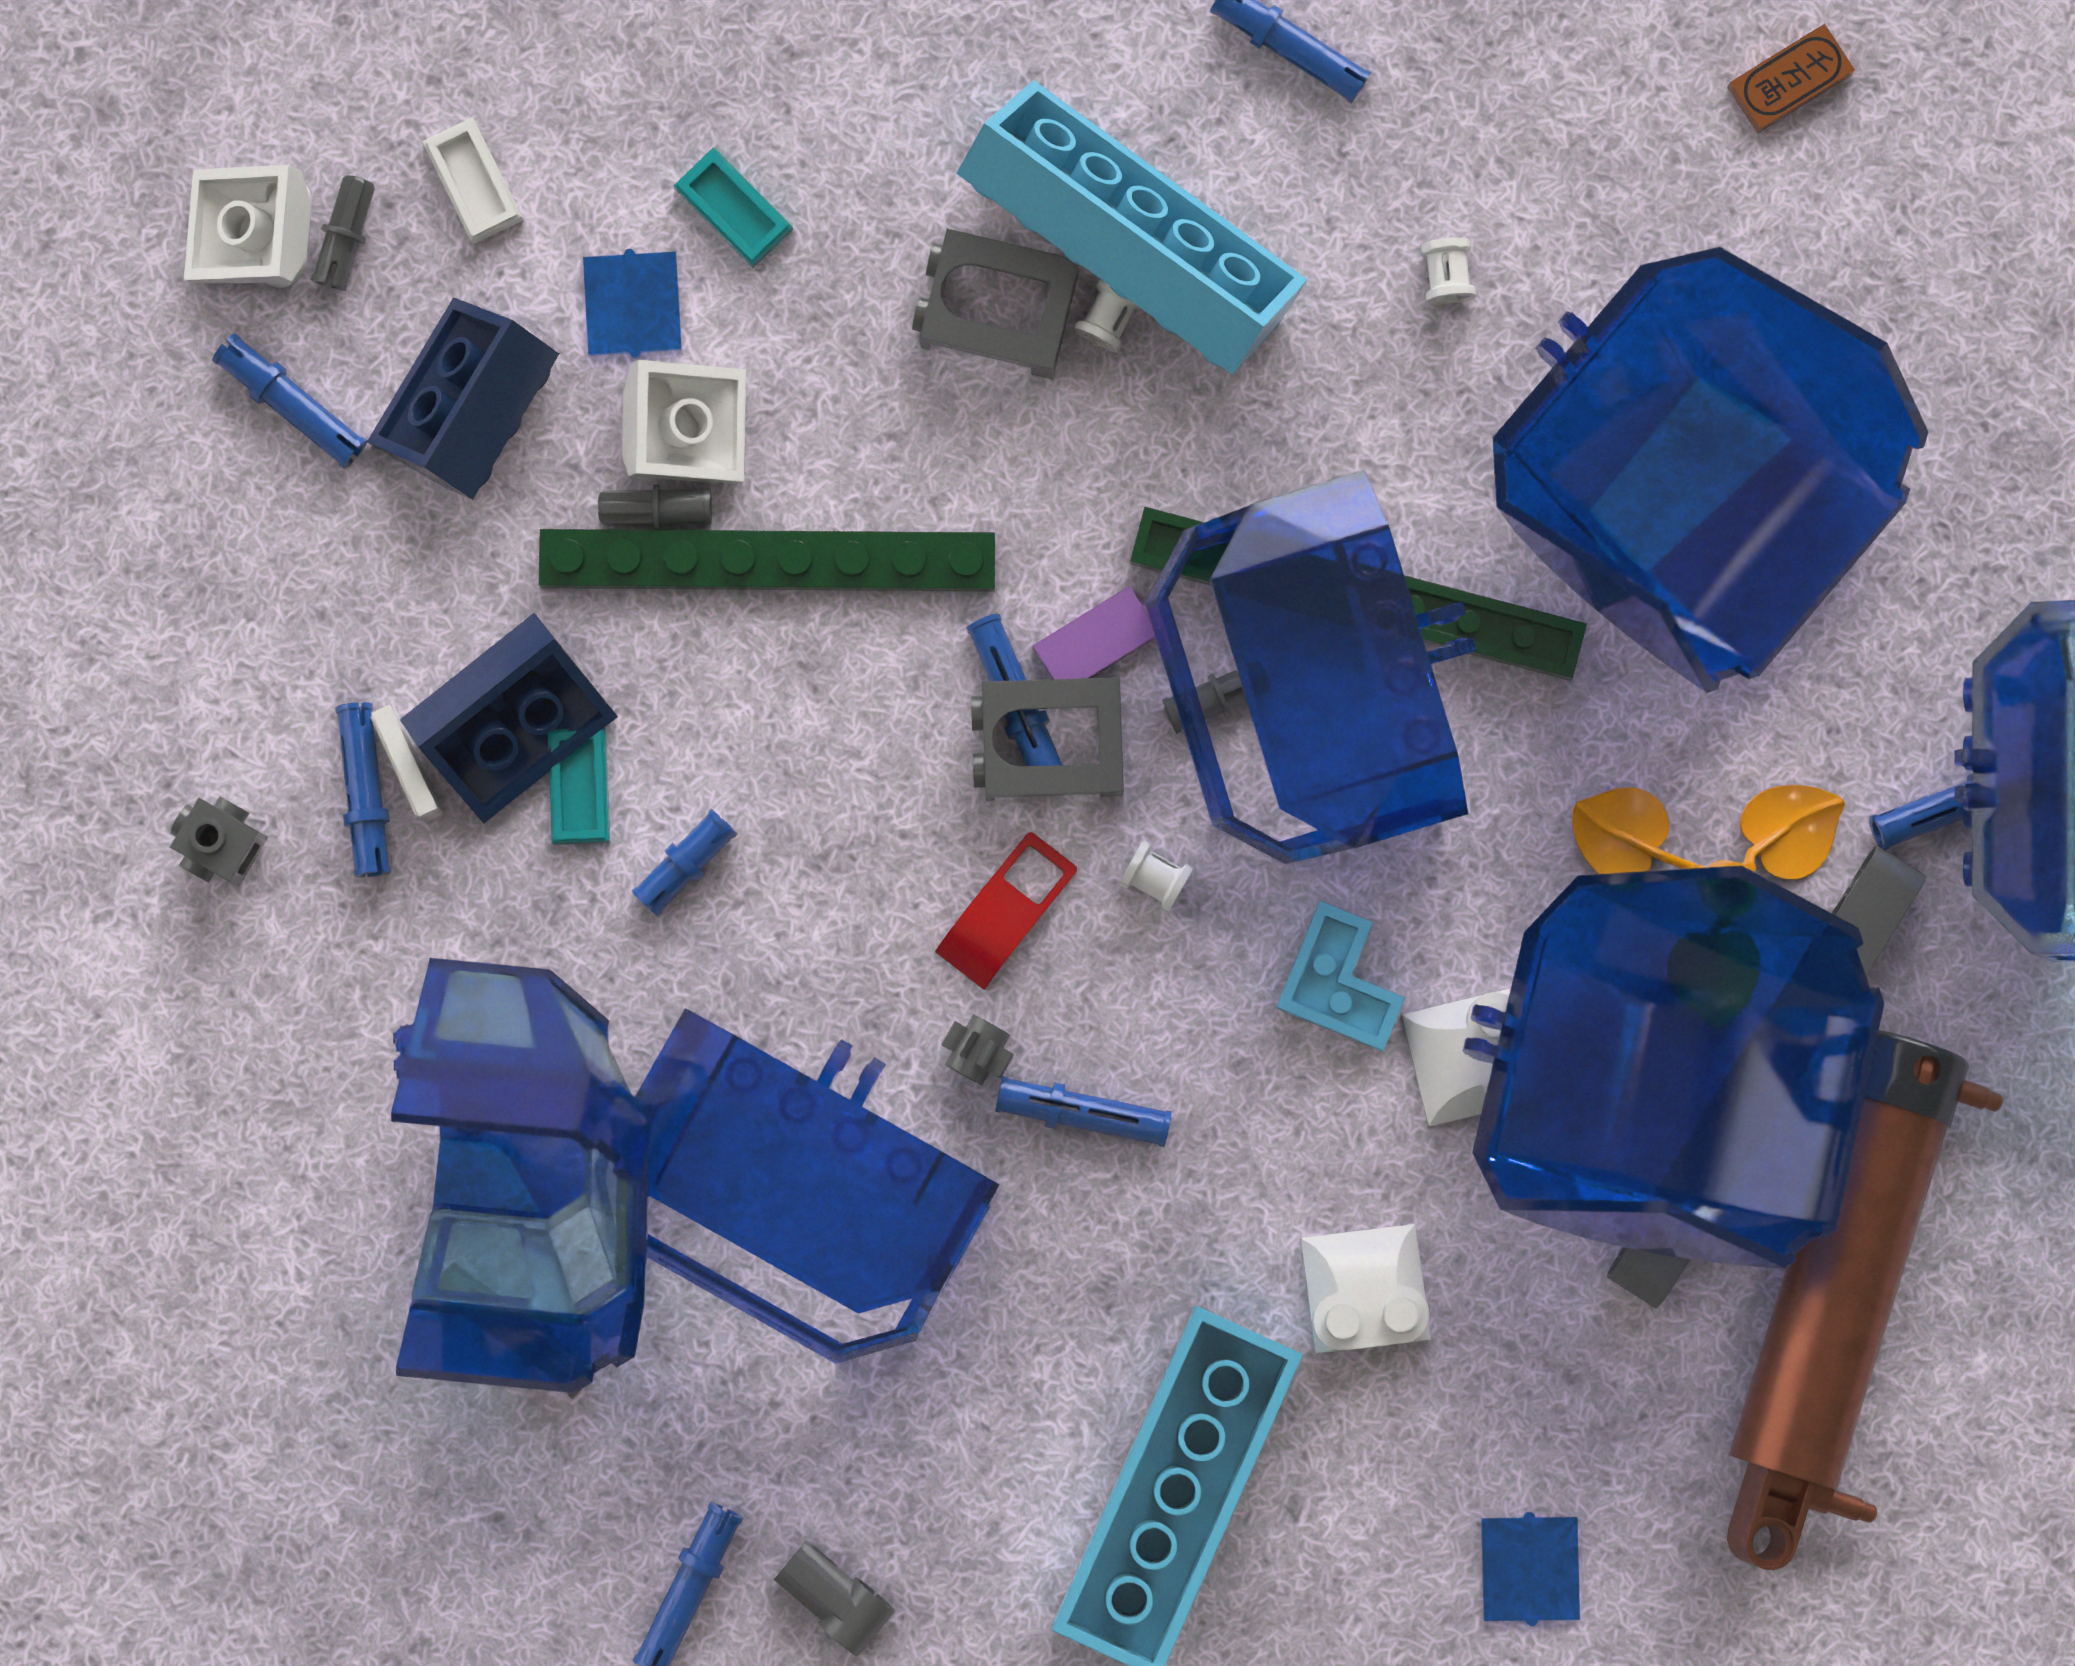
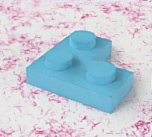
[1276,901,1405,1052]

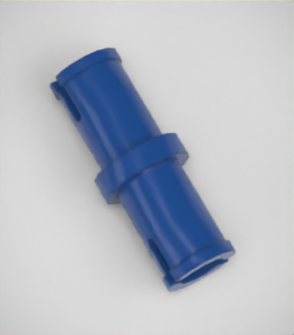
[631,808,738,916]

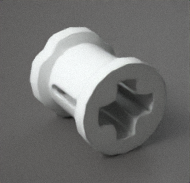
[1420,237,1477,305]
[1074,279,1141,353]
[1119,840,1194,913]

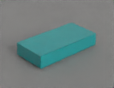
[673,147,793,268]
[548,728,610,845]

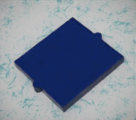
[583,249,682,359]
[1481,1511,1580,1626]

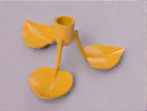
[1571,785,1845,1030]

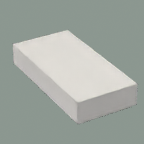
[422,117,523,244]
[370,704,444,822]

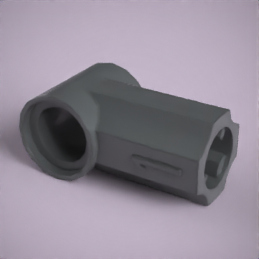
[774,1540,896,1656]

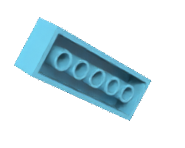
[956,80,1308,375]
[1051,1305,1303,1666]

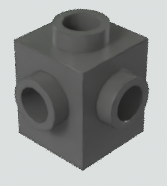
[169,796,268,886]

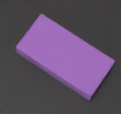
[1033,586,1160,679]

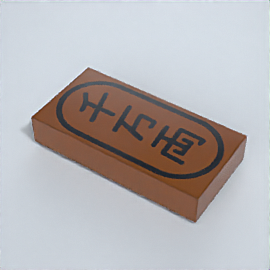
[1727,23,1855,134]

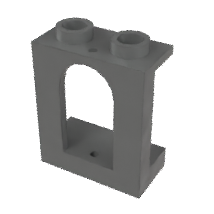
[912,228,1080,380]
[971,677,1124,801]

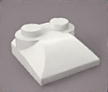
[184,164,312,288]
[622,360,746,483]
[1401,987,1542,1127]
[1300,1224,1431,1353]

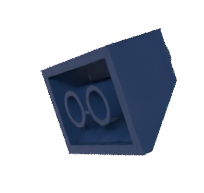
[367,297,560,500]
[400,613,618,824]

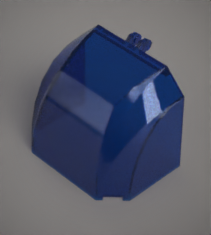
[1492,247,1929,693]
[1462,866,1885,1269]

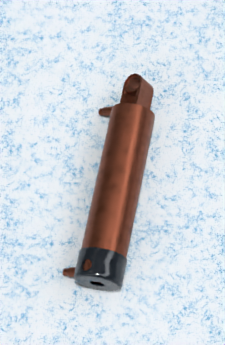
[1727,1028,2003,1570]

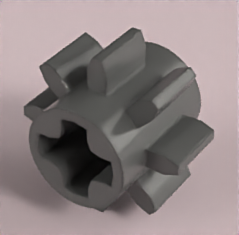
[941,1014,1014,1086]

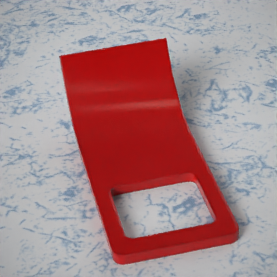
[935,832,1077,990]

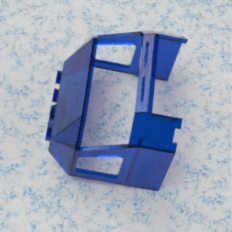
[1142,470,1477,864]
[610,1008,1002,1364]

